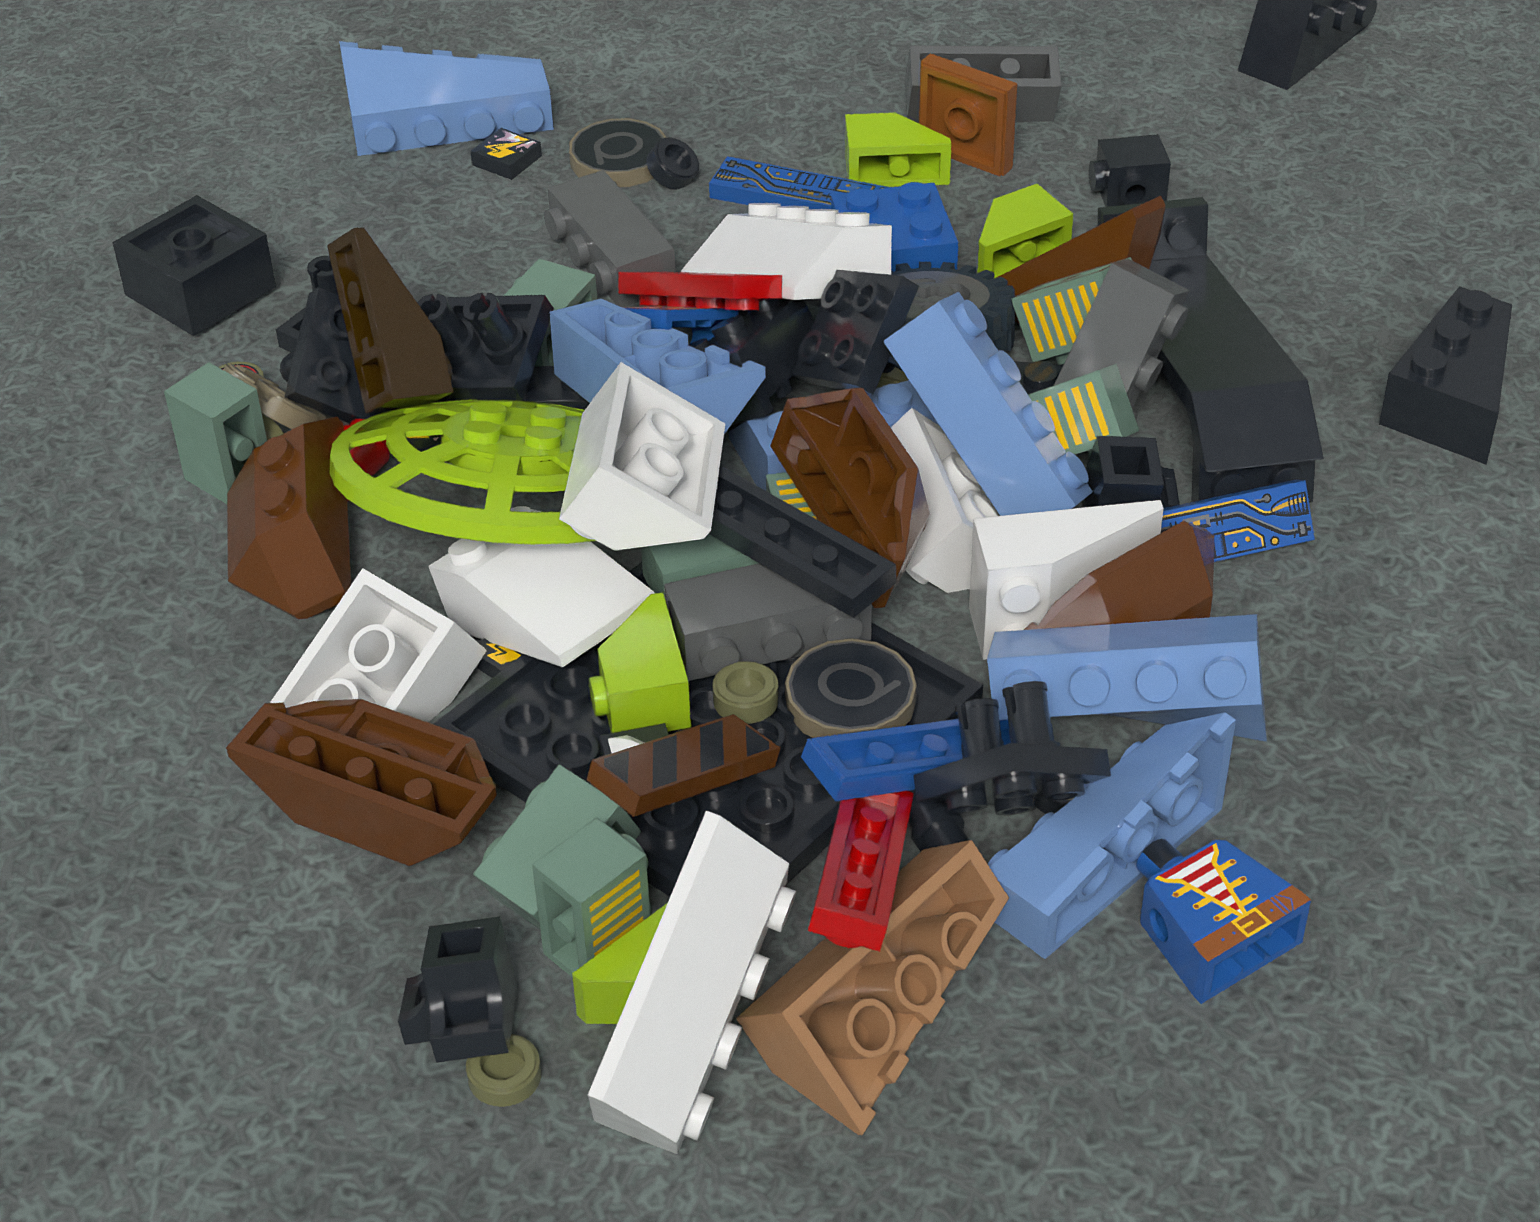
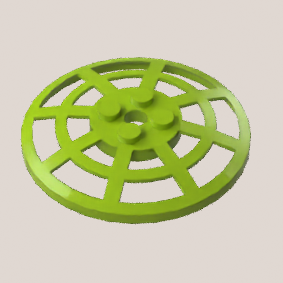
[330,400,597,545]

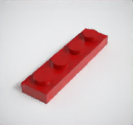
[618,272,782,310]
[808,791,914,952]

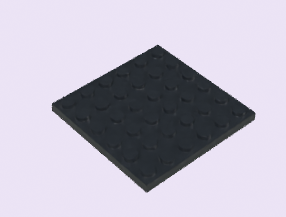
[434,562,984,897]

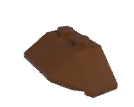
[996,196,1166,324]
[770,388,930,608]
[227,416,351,619]
[1024,521,1215,630]
[226,699,497,866]

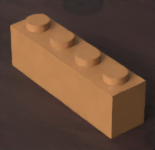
[736,840,1009,1135]

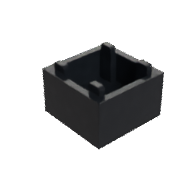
[112,195,276,336]

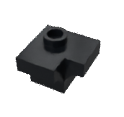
[1084,436,1180,508]
[398,916,518,1063]

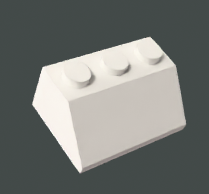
[559,362,725,551]
[891,408,1000,593]

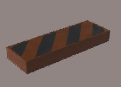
[587,714,780,817]

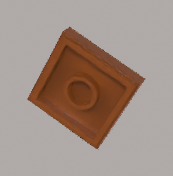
[919,53,1017,176]

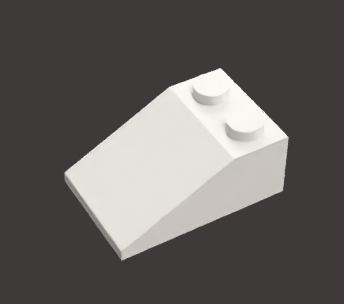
[969,500,1164,660]
[428,506,655,667]
[270,569,487,723]

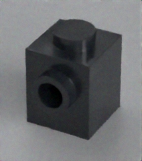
[1089,134,1171,207]

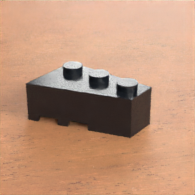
[1238,0,1377,90]
[1379,286,1512,465]
[688,298,814,425]

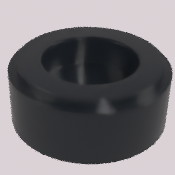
[646,137,699,190]

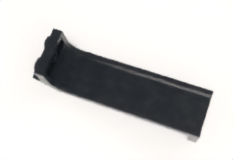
[1097,197,1324,503]

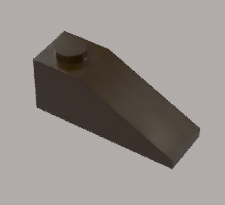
[327,227,454,413]

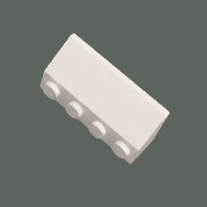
[681,203,892,300]
[588,811,796,1154]

